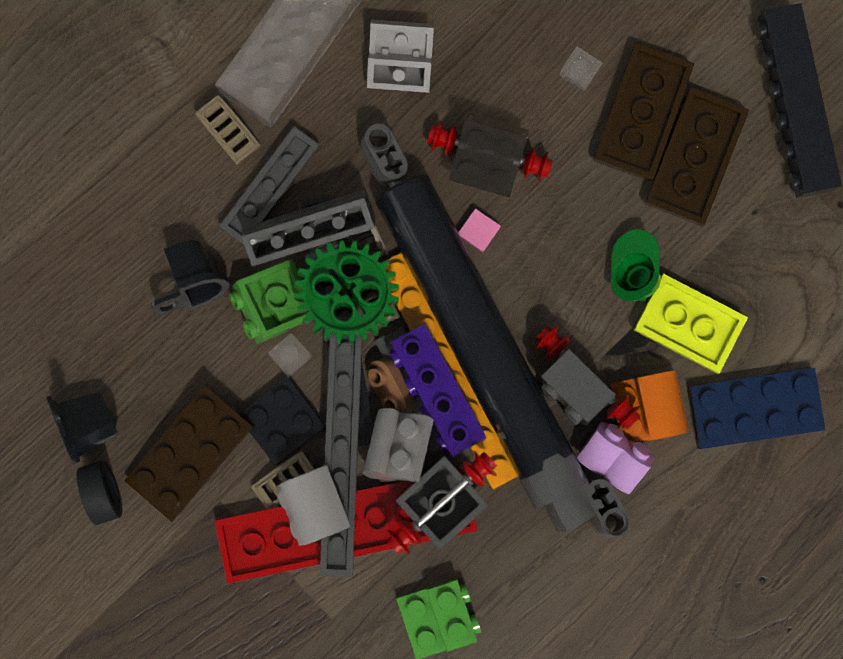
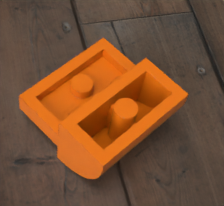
[609,370,689,442]

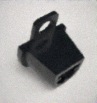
[151,240,229,316]
[46,392,118,465]

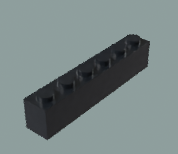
[755,3,842,198]

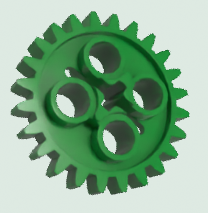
[294,240,399,345]

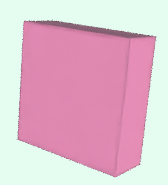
[458,208,501,253]

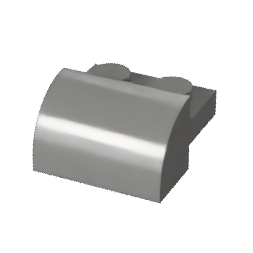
[367,19,434,93]
[363,408,434,482]
[276,465,351,546]

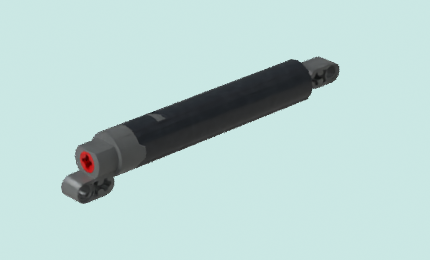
[361,124,630,537]

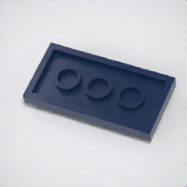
[688,368,826,449]

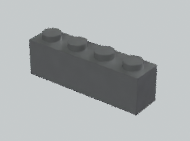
[241,189,376,266]

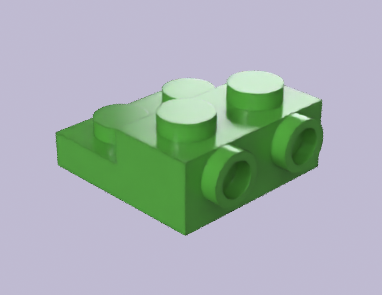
[229,259,308,344]
[396,577,481,659]

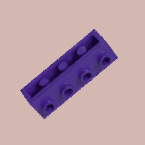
[389,324,486,457]

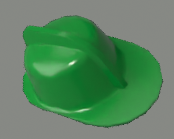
[611,229,661,302]

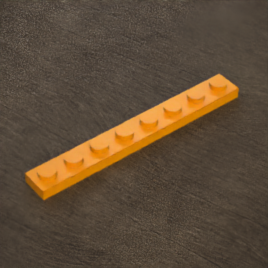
[386,253,518,489]

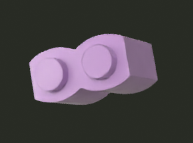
[577,421,654,494]

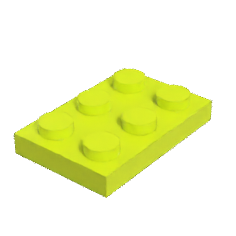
[633,274,748,374]

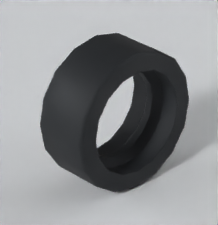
[76,460,123,525]

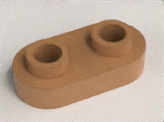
[367,357,414,414]

